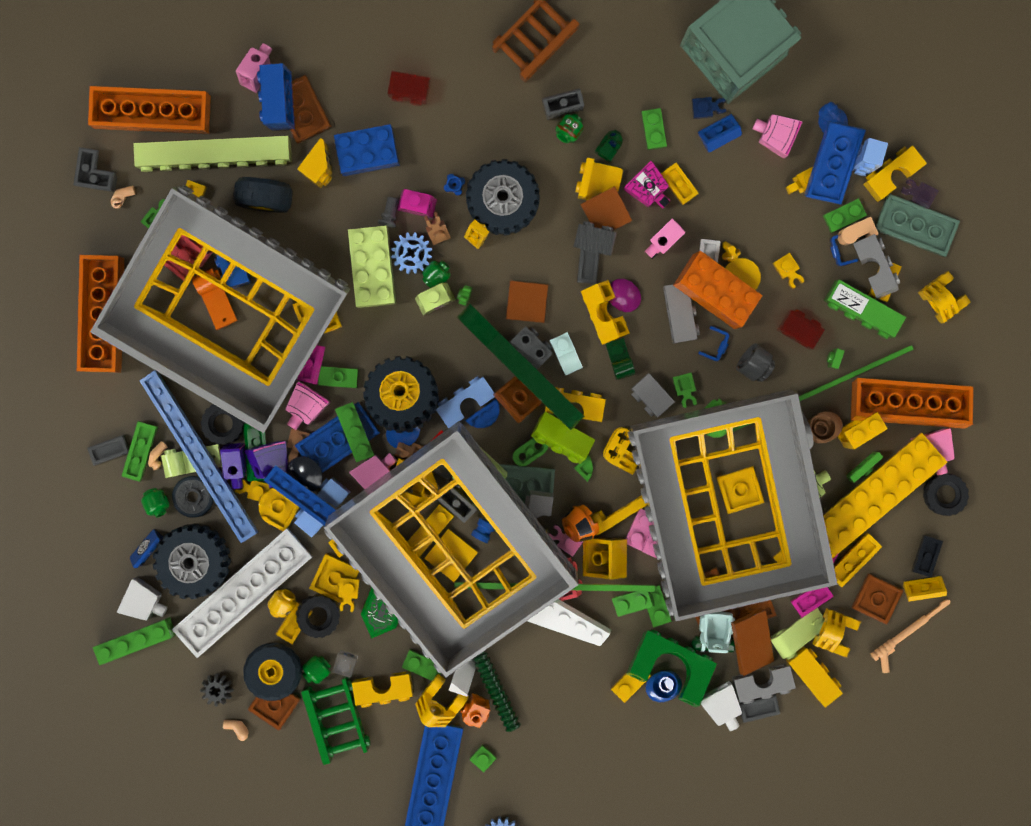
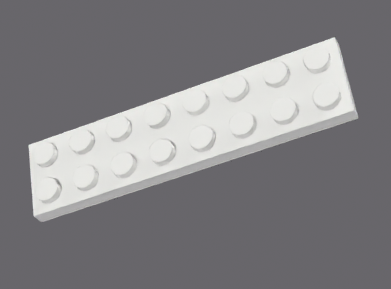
[172,528,313,658]

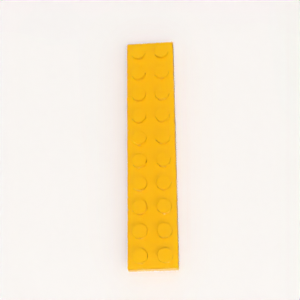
[773,433,948,562]

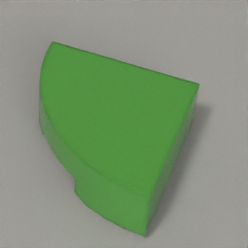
[574,455,593,482]

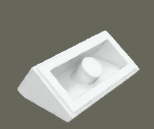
[449,660,476,697]

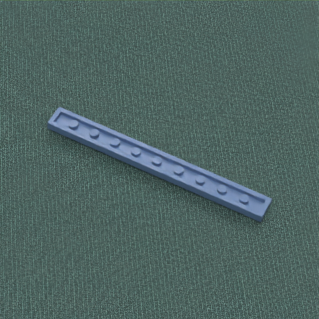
[140,370,259,543]

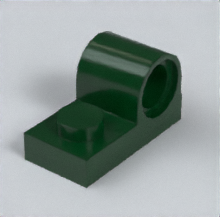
[605,338,635,380]

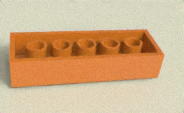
[88,86,211,134]
[77,255,124,373]
[851,378,973,429]

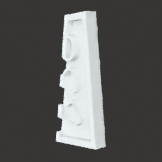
[527,599,611,646]

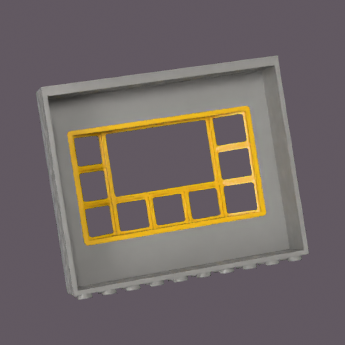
[90,185,350,433]
[628,389,838,621]
[324,421,578,677]

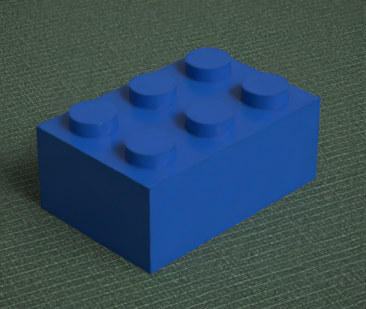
[257,63,295,131]
[334,124,400,176]

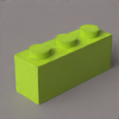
[531,411,595,464]

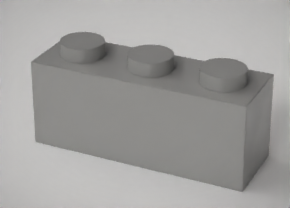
[663,285,700,344]

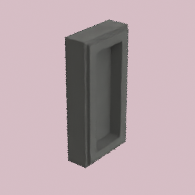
[577,249,599,284]
[87,435,130,466]
[739,694,780,723]

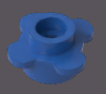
[444,174,465,196]

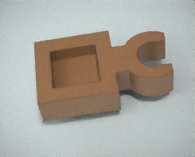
[424,212,451,245]

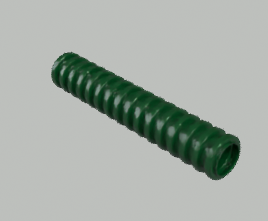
[472,650,521,732]

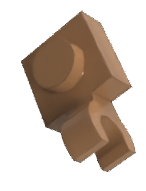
[287,428,310,462]
[395,442,424,458]

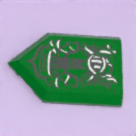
[361,587,398,639]

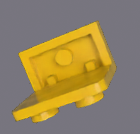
[575,158,623,200]

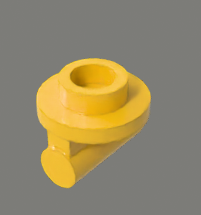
[722,241,741,262]

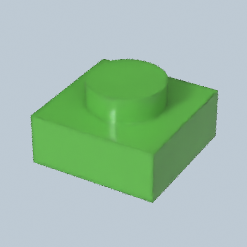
[827,348,845,369]
[470,744,497,772]

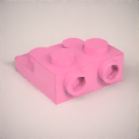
[625,509,657,558]

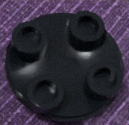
[286,456,323,492]

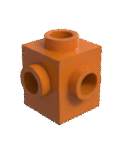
[460,693,490,728]

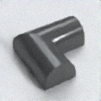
[73,147,117,192]

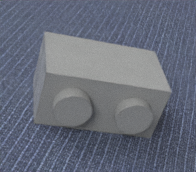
[631,373,675,417]

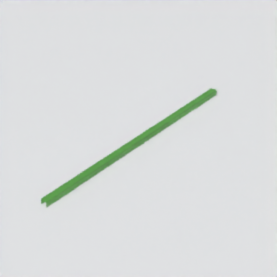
[733,345,914,432]
[454,582,655,592]

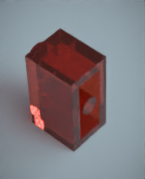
[387,71,431,106]
[777,309,825,350]

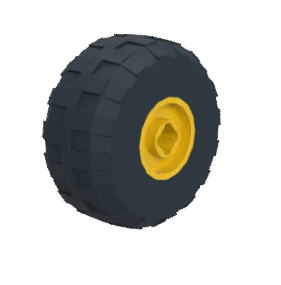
[233,177,293,213]
[243,642,302,701]

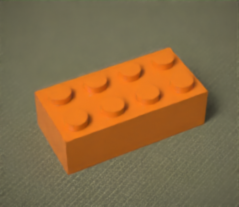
[673,251,763,329]

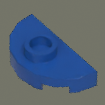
[465,399,500,428]

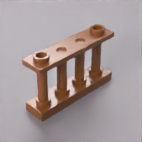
[492,0,580,83]

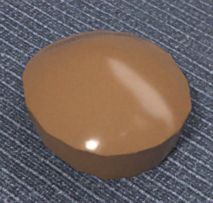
[808,412,843,443]

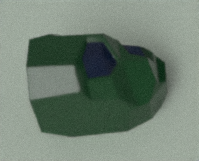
[594,129,623,163]

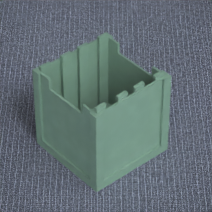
[680,0,801,104]

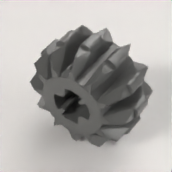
[200,673,234,707]

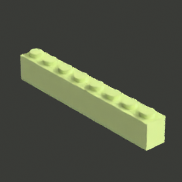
[133,136,292,172]

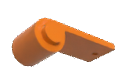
[192,268,238,330]

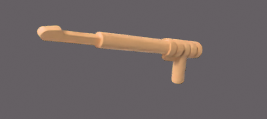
[870,599,950,673]

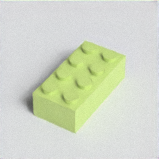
[348,226,396,308]

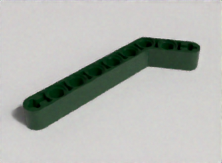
[457,304,585,430]

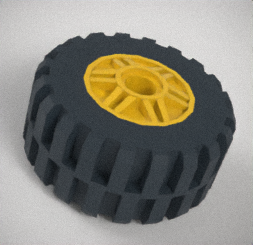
[363,356,439,433]

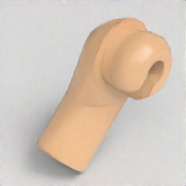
[111,186,136,209]
[148,441,168,470]
[223,719,249,741]

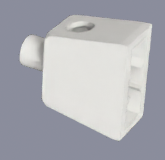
[117,577,168,621]
[701,681,742,731]

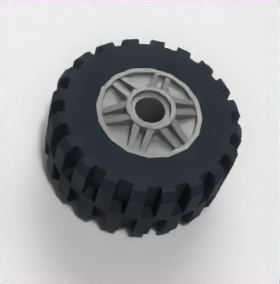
[466,159,540,235]
[153,524,231,599]

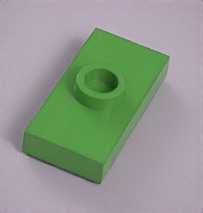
[318,366,359,388]
[846,451,883,483]

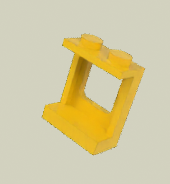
[838,412,888,449]

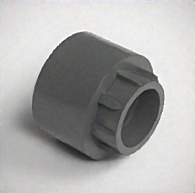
[736,343,775,382]

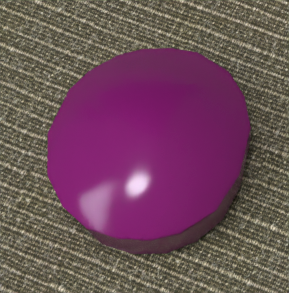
[609,279,641,312]

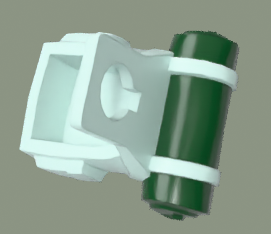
[692,611,735,653]

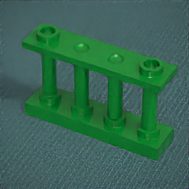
[301,675,371,765]

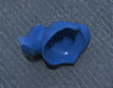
[818,102,848,133]

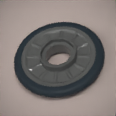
[172,476,214,518]

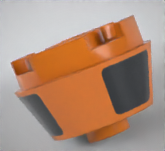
[562,504,599,542]

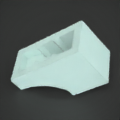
[549,332,583,376]

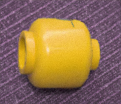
[267,589,296,618]

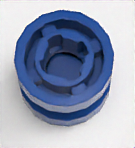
[471,518,495,544]

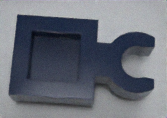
[692,97,726,119]

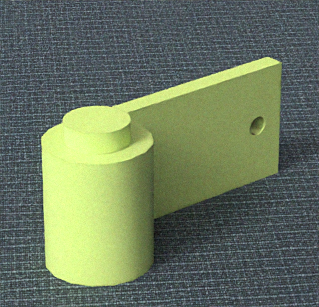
[161,444,222,478]
[770,608,825,660]

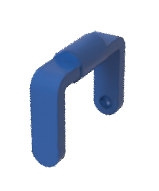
[830,235,859,266]
[698,326,729,361]

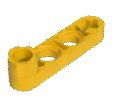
[590,495,647,535]

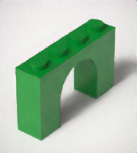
[626,629,717,707]

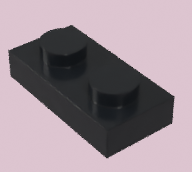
[911,535,943,578]

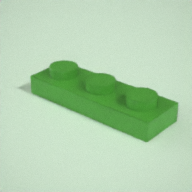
[335,402,374,463]
[122,421,158,482]

